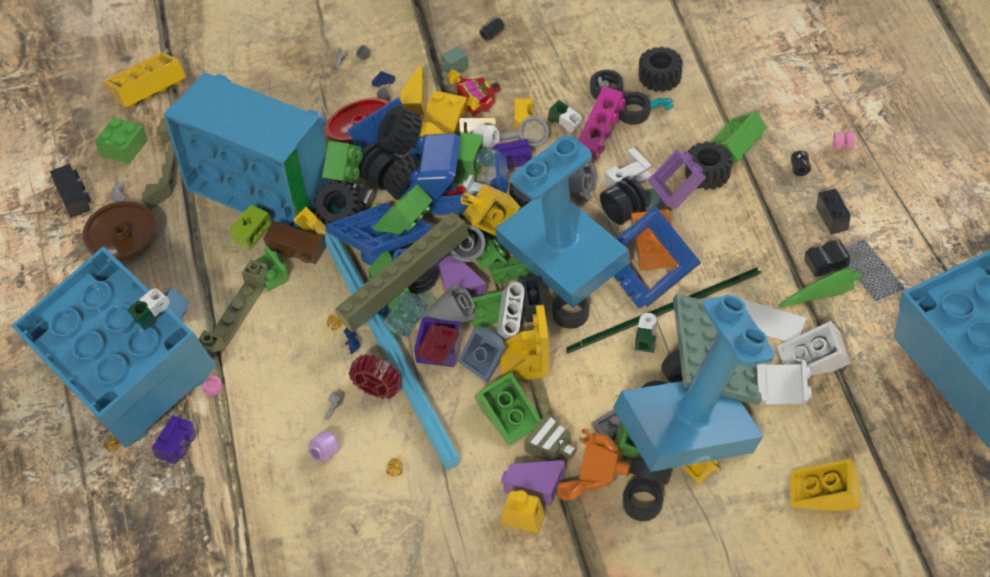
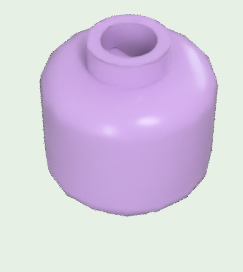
[309,431,339,462]

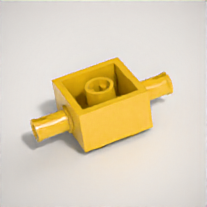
[461,184,520,236]

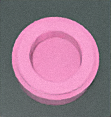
[202,376,223,396]

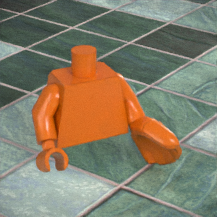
[556,428,632,501]

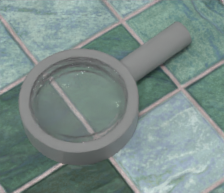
[499,116,549,148]

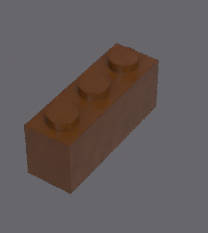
[263,221,326,264]

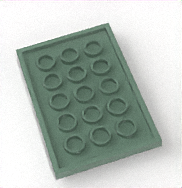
[673,294,762,405]

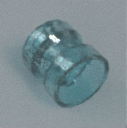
[477,148,501,167]

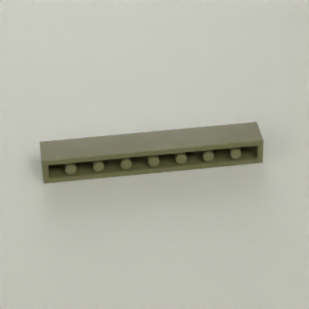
[335,212,469,333]

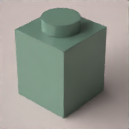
[440,47,468,74]

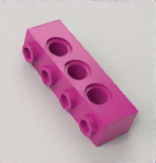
[578,86,626,160]

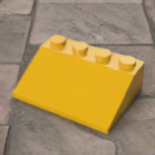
[102,52,186,108]

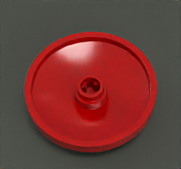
[325,98,389,145]

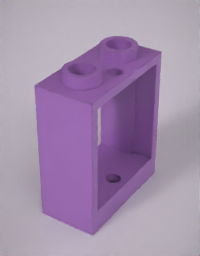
[647,149,706,209]

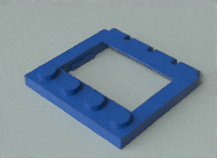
[613,206,701,309]

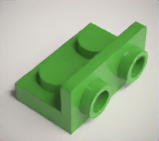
[476,235,507,270]
[255,246,289,291]
[488,257,531,285]
[471,291,510,328]

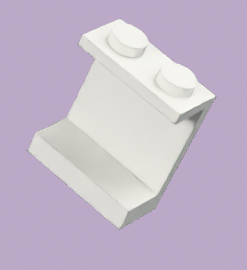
[755,360,812,405]

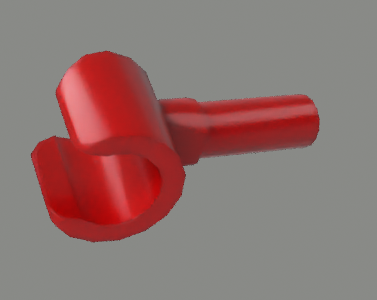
[442,186,465,196]

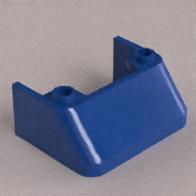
[400,133,460,207]
[430,154,508,216]

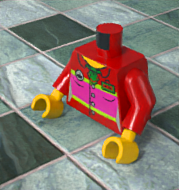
[448,70,501,117]

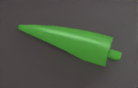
[779,267,861,307]

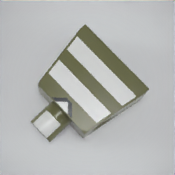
[524,413,577,461]

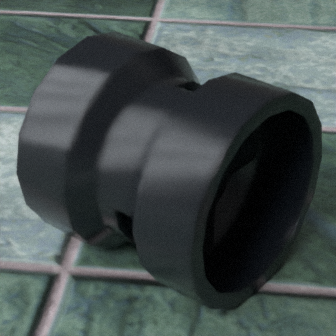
[790,151,811,176]

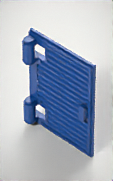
[348,97,403,153]

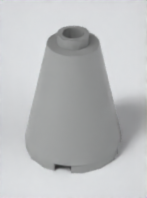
[568,162,597,199]
[450,224,485,262]
[421,284,476,323]

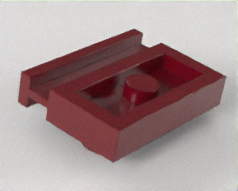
[417,323,459,366]

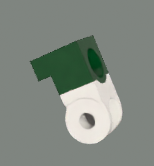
[548,100,583,132]
[127,289,170,330]
[635,313,657,353]

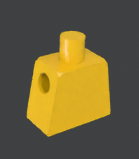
[500,490,545,534]

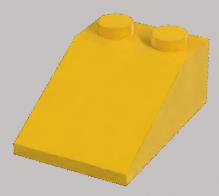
[422,90,468,135]
[790,458,861,512]

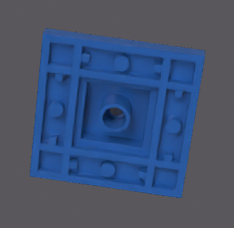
[325,203,432,266]

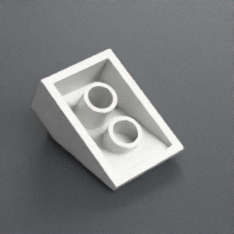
[777,321,851,376]

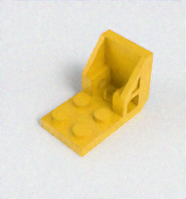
[500,305,550,381]

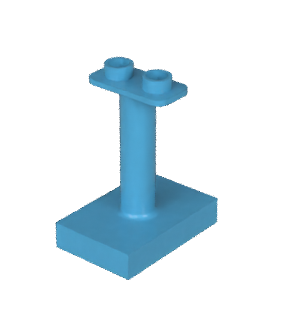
[495,135,630,308]
[613,294,775,472]

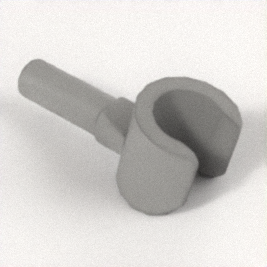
[334,47,348,70]
[324,392,343,420]

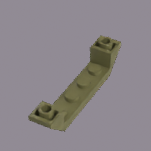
[142,118,178,209]
[198,259,268,353]

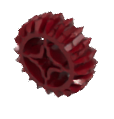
[348,354,402,399]

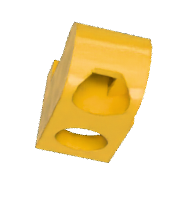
[514,98,533,132]

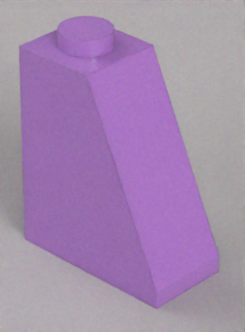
[437,255,486,298]
[501,460,565,506]

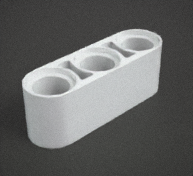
[497,282,524,340]

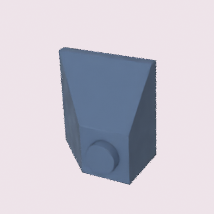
[458,327,506,382]

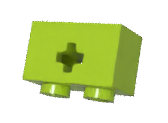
[229,205,272,250]

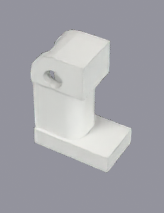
[605,147,652,187]

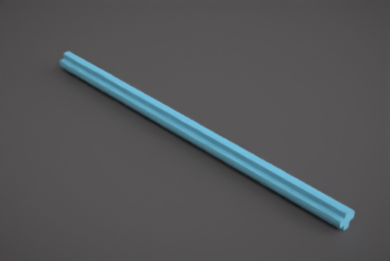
[324,234,461,469]

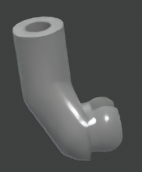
[110,182,126,202]

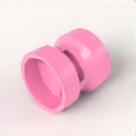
[833,131,854,150]

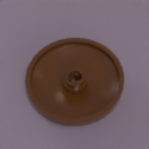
[83,201,158,262]

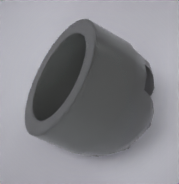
[356,44,371,60]
[377,87,391,101]

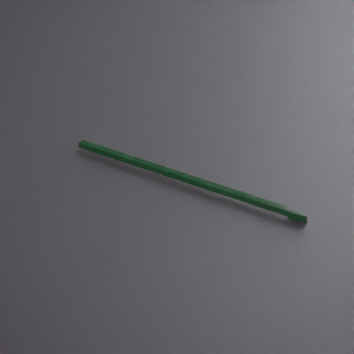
[566,267,761,354]

